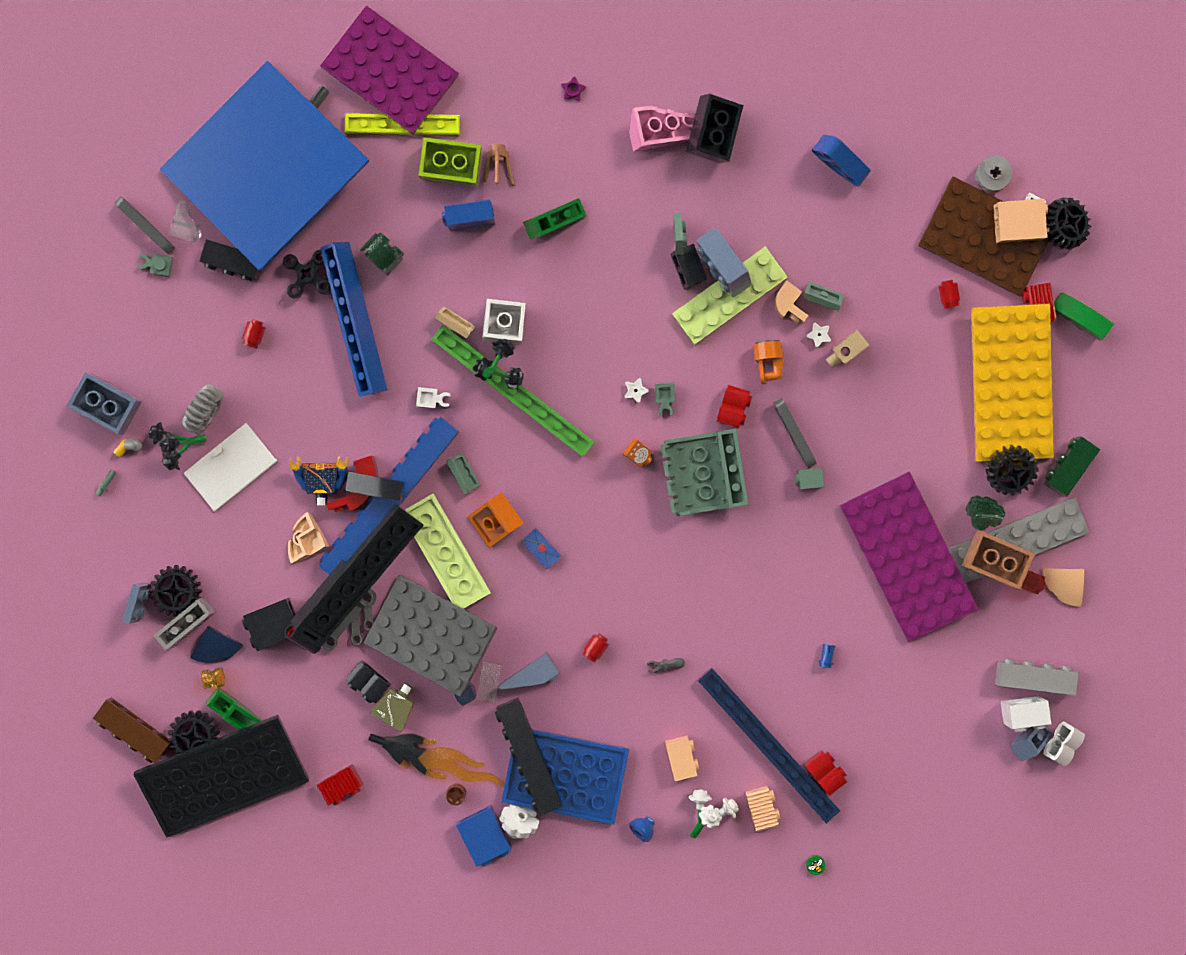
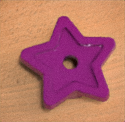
[561,76,586,101]

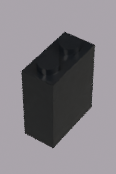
[242,598,296,651]

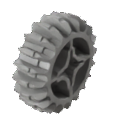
[182,384,224,434]

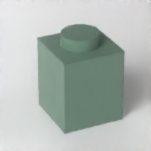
[794,468,824,489]

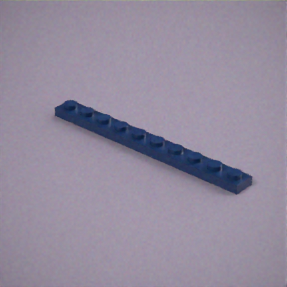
[698,667,840,824]

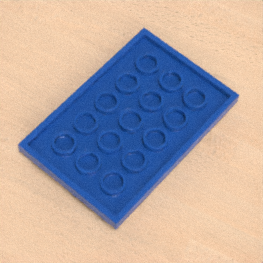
[501,729,629,825]

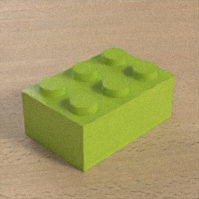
[418,137,483,187]

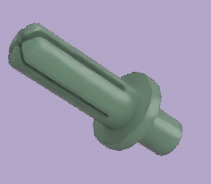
[96,470,116,496]

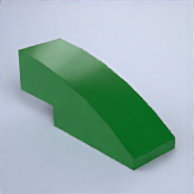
[1054,292,1114,341]
[206,686,262,730]

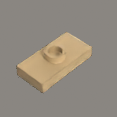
[434,307,476,338]

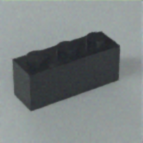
[200,239,261,282]

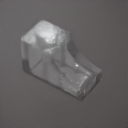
[169,198,201,244]

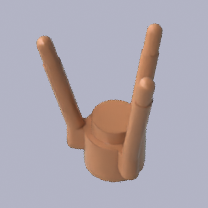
[483,144,515,186]

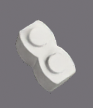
[1043,721,1085,767]

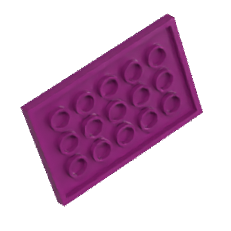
[320,5,459,135]

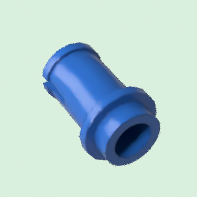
[819,644,835,668]

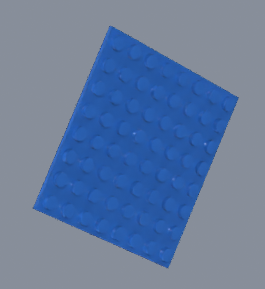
[160,60,370,271]

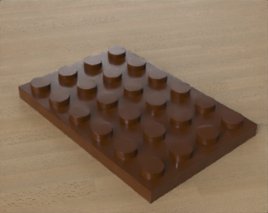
[917,176,1049,297]

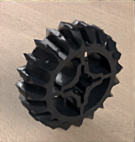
[1046,197,1092,250]
[985,444,1039,496]
[149,565,203,617]
[168,710,220,755]

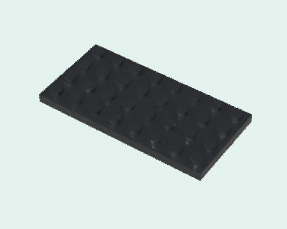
[133,715,309,838]

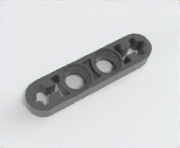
[115,196,175,255]
[773,398,817,468]

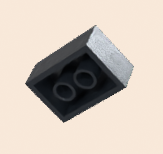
[686,94,744,163]

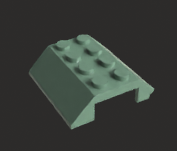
[660,429,749,516]

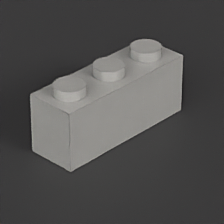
[154,597,215,650]

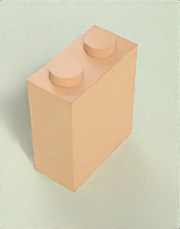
[994,199,1049,243]

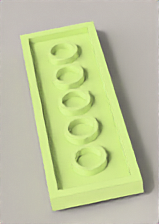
[672,246,788,345]
[405,493,491,609]

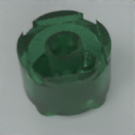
[359,232,404,276]

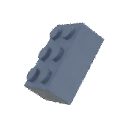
[696,227,752,298]
[67,372,142,435]

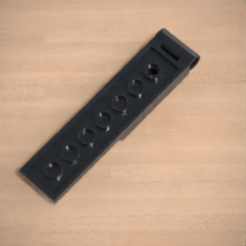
[284,504,424,654]

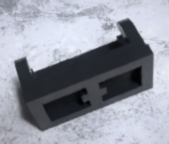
[670,244,707,289]

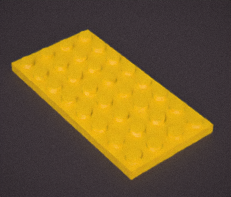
[971,304,1054,462]

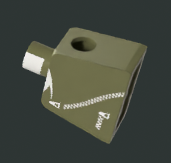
[370,682,415,732]

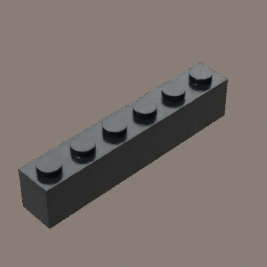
[495,697,563,816]

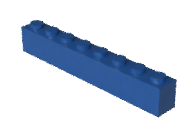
[320,242,388,397]

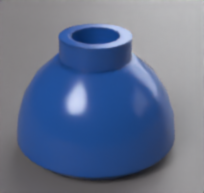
[629,816,655,842]

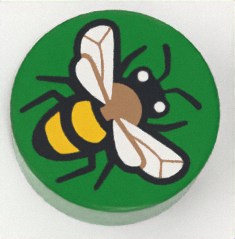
[806,855,826,875]

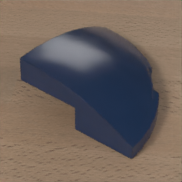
[190,626,243,663]

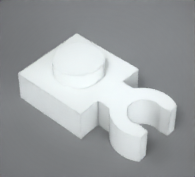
[416,387,451,408]

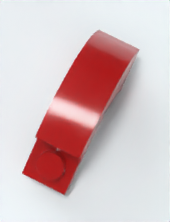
[326,455,378,513]

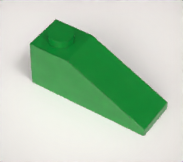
[523,198,587,240]

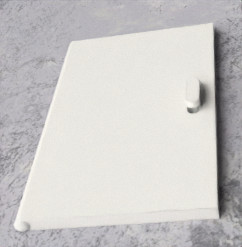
[184,423,278,512]

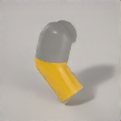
[113,438,142,458]

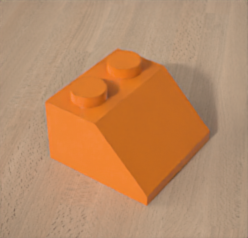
[467,492,524,547]

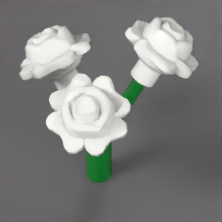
[689,789,739,839]

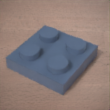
[122,582,151,624]

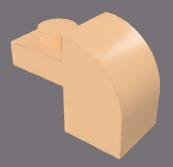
[774,281,809,324]

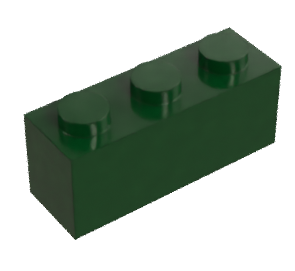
[1043,436,1100,497]

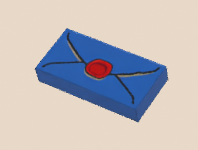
[522,528,561,569]

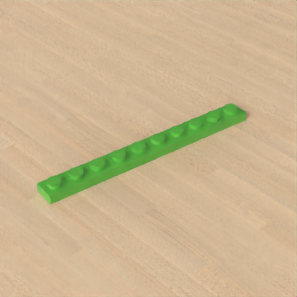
[431,325,594,457]

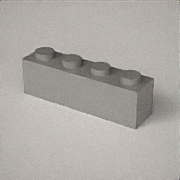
[995,659,1079,695]

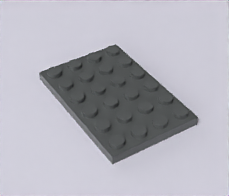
[364,575,498,697]

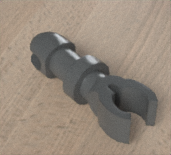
[647,658,685,673]

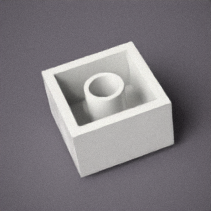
[482,299,526,345]
[1000,696,1051,732]

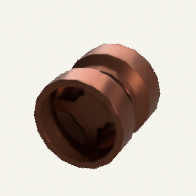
[446,783,466,806]

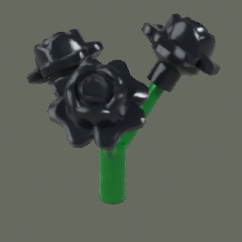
[472,339,524,389]
[149,422,207,470]

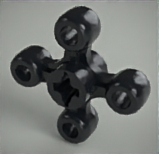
[283,250,331,299]

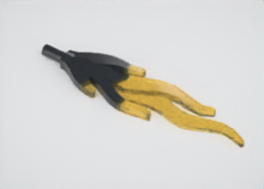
[368,733,505,788]

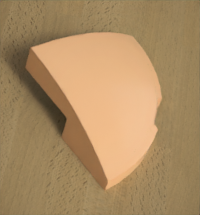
[288,512,329,564]
[1042,569,1084,607]

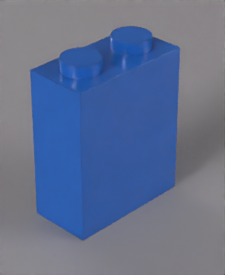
[441,200,495,231]
[456,805,512,867]

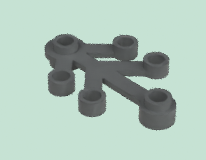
[322,589,376,650]

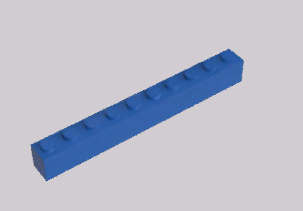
[319,417,459,575]

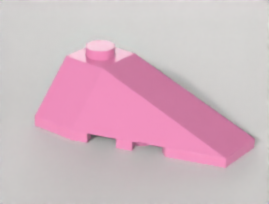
[629,106,695,152]

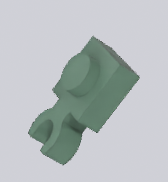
[137,254,174,277]
[655,382,675,416]

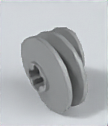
[975,155,1013,192]

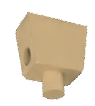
[826,329,869,368]

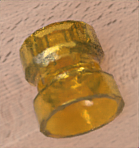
[201,667,225,689]

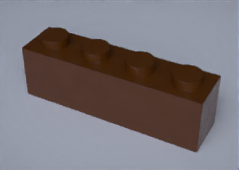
[93,697,173,763]

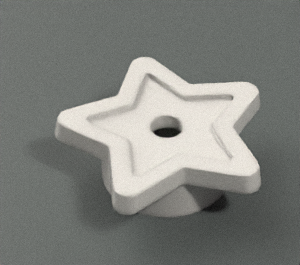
[806,323,831,347]
[625,378,649,403]

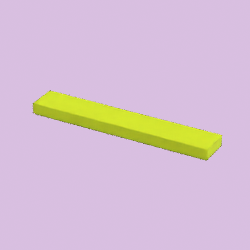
[345,113,460,135]

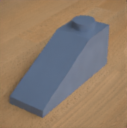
[498,652,559,690]

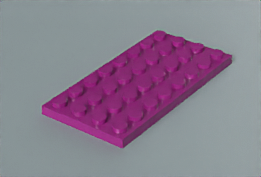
[840,471,979,642]

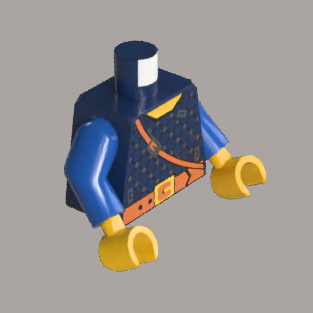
[289,456,349,505]

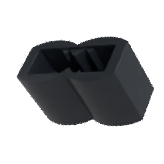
[346,660,392,703]

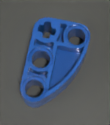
[812,134,871,187]

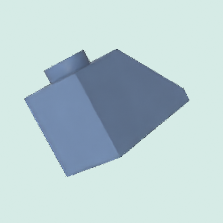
[1010,725,1053,761]

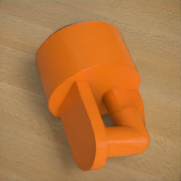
[753,340,784,384]

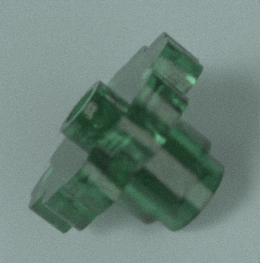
[965,495,1006,530]

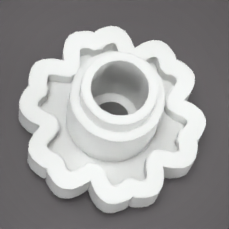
[500,804,539,839]

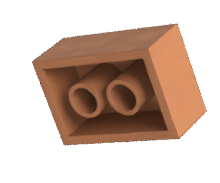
[961,530,1035,590]

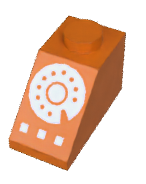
[623,438,653,468]

